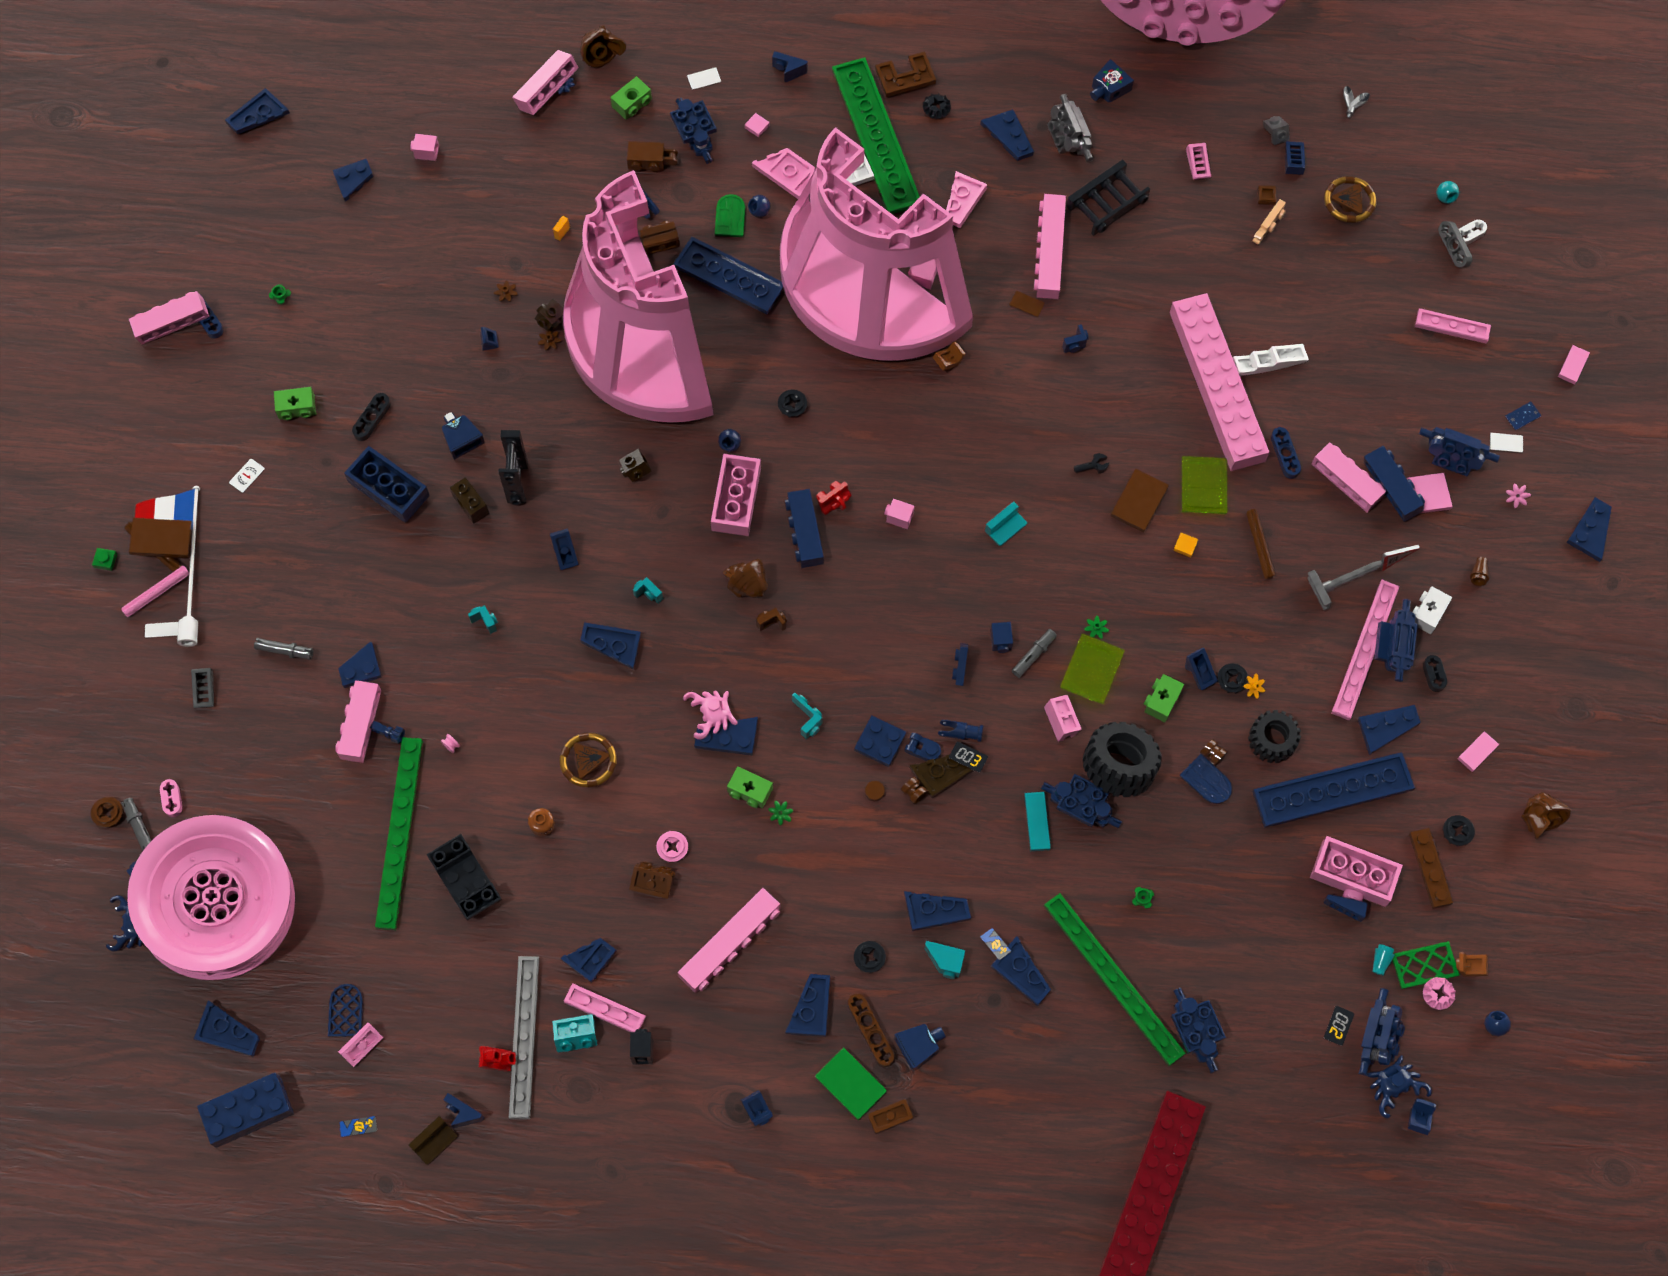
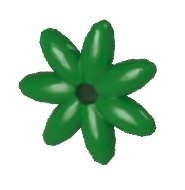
[1084,616,1109,639]
[768,801,793,825]

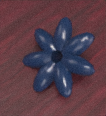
[558,78,575,94]

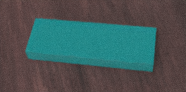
[1024,792,1051,852]

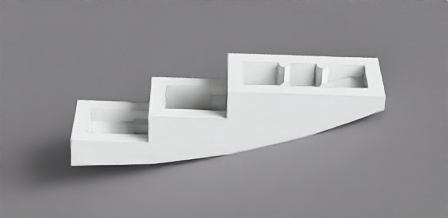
[1233,344,1309,376]

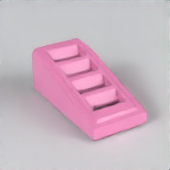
[1186,143,1211,180]

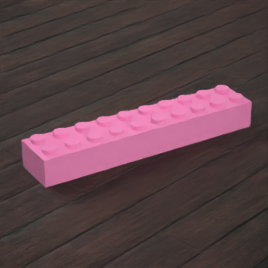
[1170,293,1269,471]

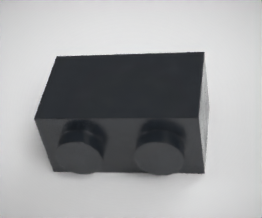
[630,1029,653,1065]

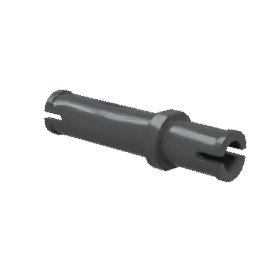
[1012,629,1057,678]
[254,637,314,660]
[121,798,151,851]

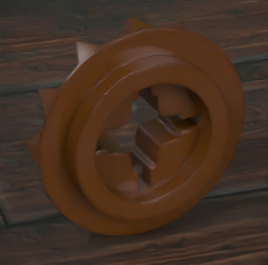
[91,797,124,828]

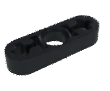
[352,393,391,441]

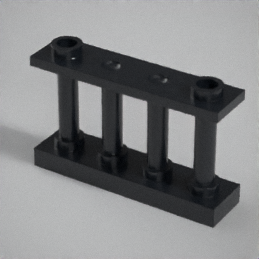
[1066,159,1150,236]
[498,430,528,505]

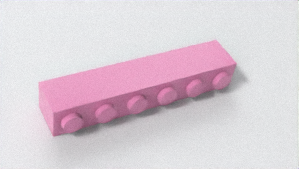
[1034,194,1066,299]
[678,888,780,993]

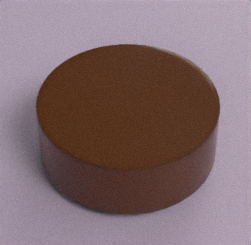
[865,781,885,801]

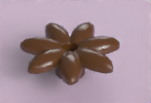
[494,280,517,302]
[538,330,562,351]

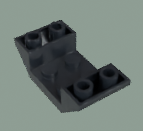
[426,834,502,921]

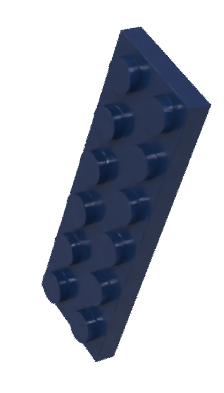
[673,236,784,315]

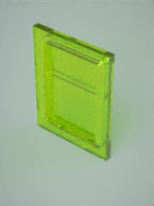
[1182,456,1227,514]
[1060,634,1125,705]

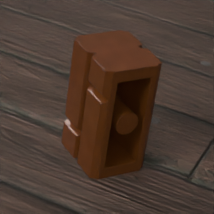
[639,221,680,255]

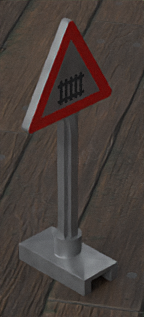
[1307,545,1420,611]

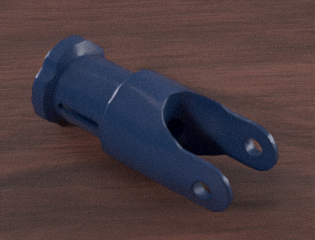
[938,720,983,742]

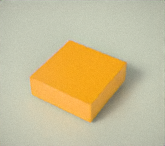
[553,216,570,241]
[1173,533,1198,558]

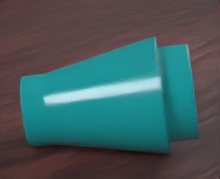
[1372,944,1395,976]

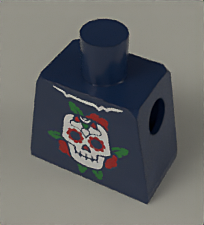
[1090,59,1134,102]

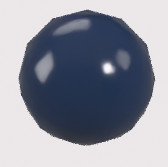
[748,195,771,218]
[718,429,741,452]
[1484,1011,1511,1037]

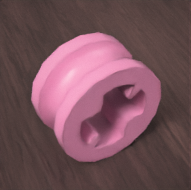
[441,734,460,753]

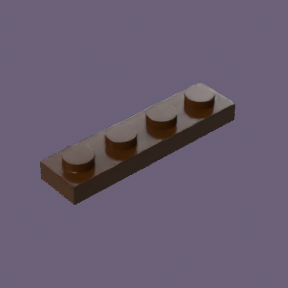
[1409,828,1453,909]

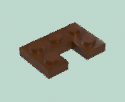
[875,51,936,97]

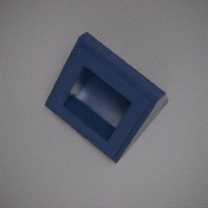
[480,327,499,351]

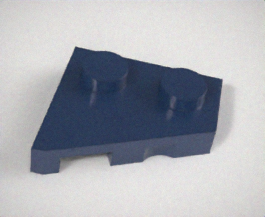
[333,159,373,201]
[338,642,382,688]
[952,643,968,686]
[561,938,617,983]

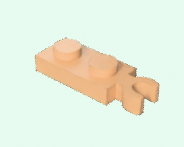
[1253,199,1286,245]

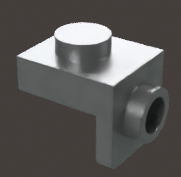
[1263,116,1289,145]

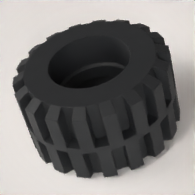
[1248,710,1301,763]

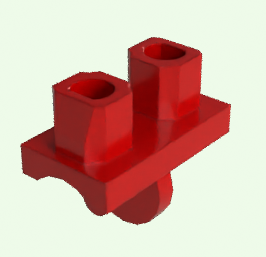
[816,481,851,515]
[479,1046,516,1072]

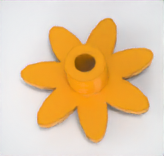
[1243,674,1265,699]

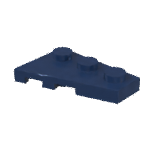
[225,88,290,134]
[980,109,1034,161]
[1567,497,1612,562]
[580,622,641,670]
[1358,705,1421,755]
[694,717,758,756]
[904,891,971,931]
[991,936,1051,1006]
[785,974,830,1037]
[194,1000,260,1057]

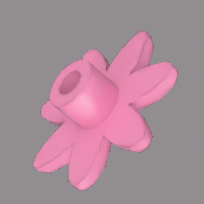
[1506,484,1531,508]

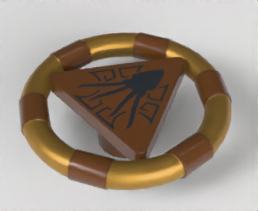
[1324,176,1376,223]
[560,733,617,788]

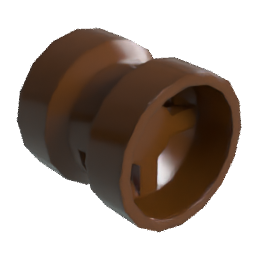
[1200,739,1228,766]
[901,777,928,804]

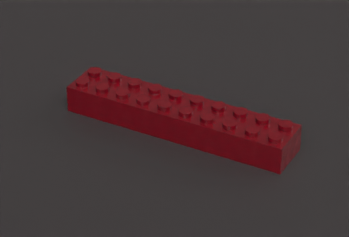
[1098,1091,1206,1276]

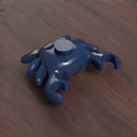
[106,895,143,952]
[1367,1056,1432,1119]

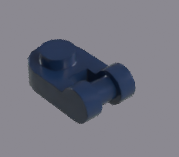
[904,733,941,761]

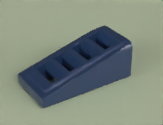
[1285,141,1305,175]
[1323,894,1367,922]

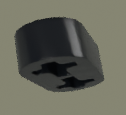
[1423,655,1447,692]

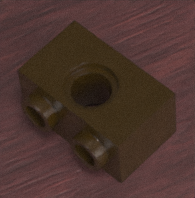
[450,477,489,524]

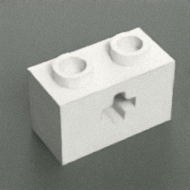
[1413,587,1452,634]

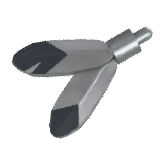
[1343,86,1370,118]

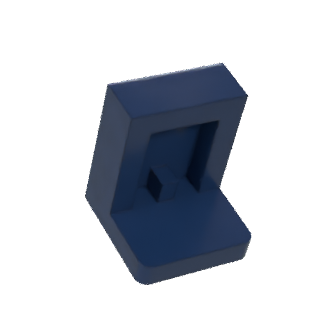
[1062,324,1089,353]
[741,1090,773,1126]
[1408,1098,1436,1135]

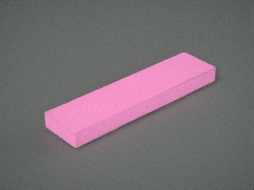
[1415,308,1491,344]
[564,983,646,1032]

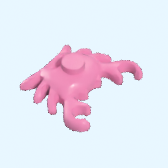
[683,691,738,739]

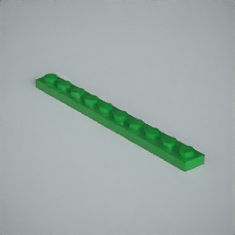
[375,737,423,931]
[1044,893,1186,1066]

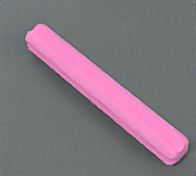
[121,566,189,617]

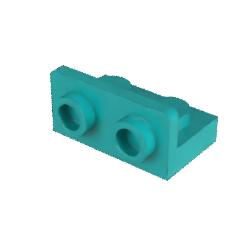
[552,1014,597,1052]

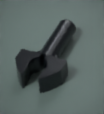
[1074,453,1109,474]

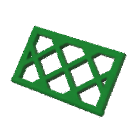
[1392,941,1460,989]

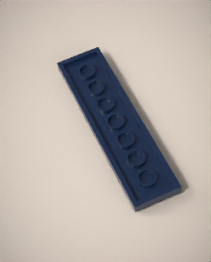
[1252,752,1415,828]

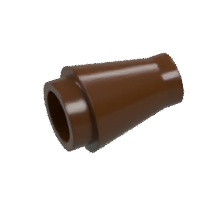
[1470,557,1489,586]

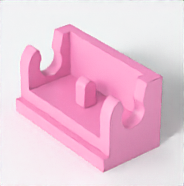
[1044,695,1082,742]

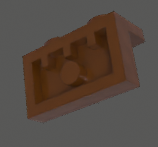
[629,862,676,899]

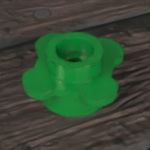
[269,284,291,304]
[1132,887,1154,909]

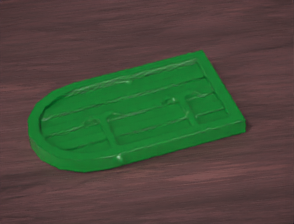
[715,194,746,237]

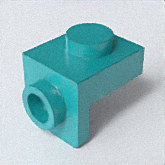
[468,605,498,634]

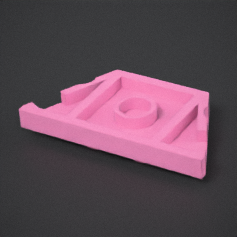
[752,148,815,199]

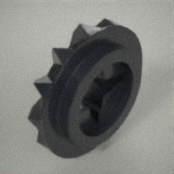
[923,93,951,119]
[778,389,807,418]
[1217,663,1248,694]
[1442,815,1475,847]
[854,941,886,973]

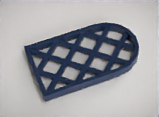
[328,984,363,1037]

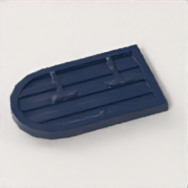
[1179,754,1232,804]

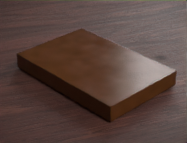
[1110,469,1169,533]
[129,518,192,558]

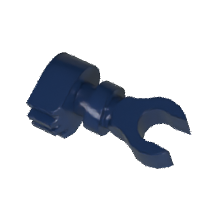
[370,721,405,744]

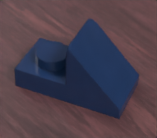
[772,51,808,82]
[550,528,579,570]
[1185,648,1218,690]
[443,1093,484,1128]

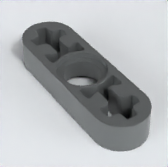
[1438,221,1472,268]

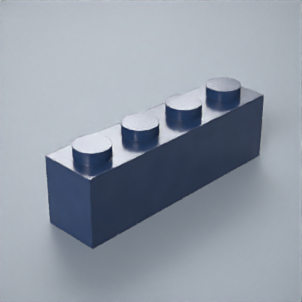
[1364,445,1425,522]
[785,489,824,568]

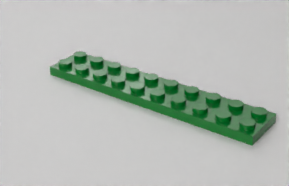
[832,57,920,214]

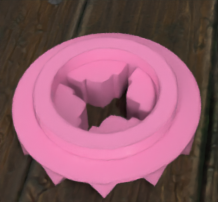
[656,831,688,862]
[1423,977,1456,1010]

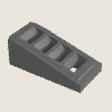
[191,668,214,708]

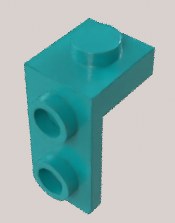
[792,693,822,739]

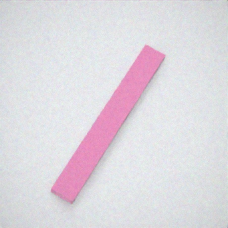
[1331,580,1400,720]

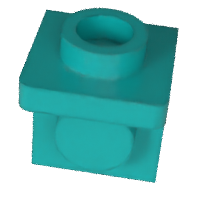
[633,577,664,604]

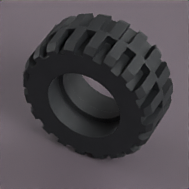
[1082,722,1162,797]

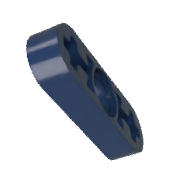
[199,294,224,339]
[1271,427,1301,479]

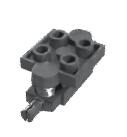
[1047,94,1094,162]

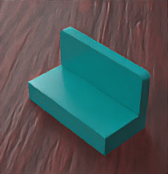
[985,501,1027,546]

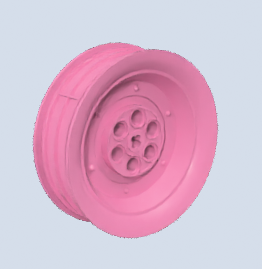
[128,815,295,980]

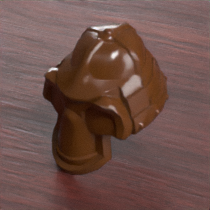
[580,25,626,67]
[723,559,767,598]
[1521,792,1571,840]

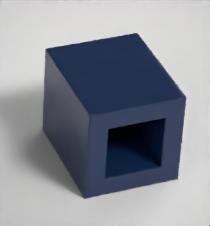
[990,622,1013,653]

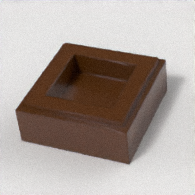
[1258,185,1277,205]

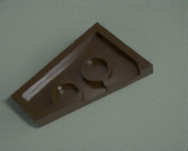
[909,754,974,798]

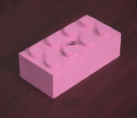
[711,454,761,536]
[1310,836,1403,907]

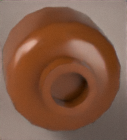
[528,808,555,836]

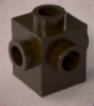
[534,298,564,331]
[619,449,652,482]

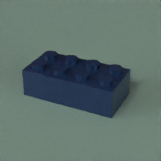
[344,445,430,523]
[197,1072,294,1148]

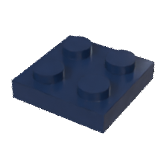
[854,715,906,767]

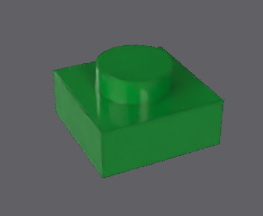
[92,548,117,571]

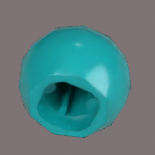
[1436,181,1460,204]

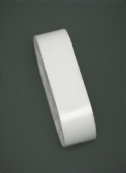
[1455,220,1487,245]

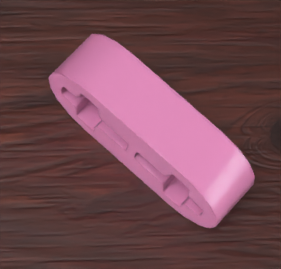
[160,779,182,817]

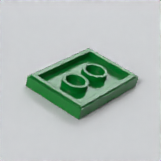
[815,1047,887,1121]

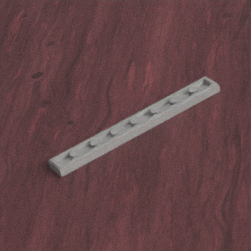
[509,956,539,1120]

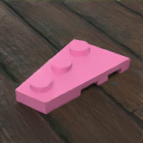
[946,171,987,228]

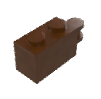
[627,141,678,171]

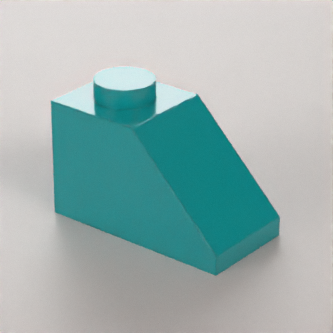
[924,941,965,979]

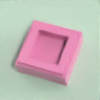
[745,113,769,137]

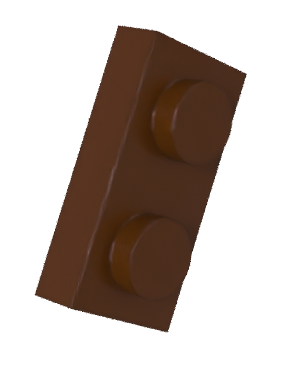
[867,1099,913,1134]

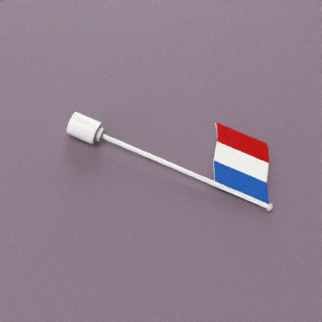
[135,486,200,647]

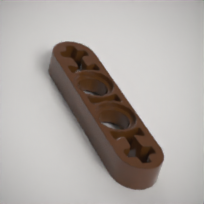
[848,994,894,1068]

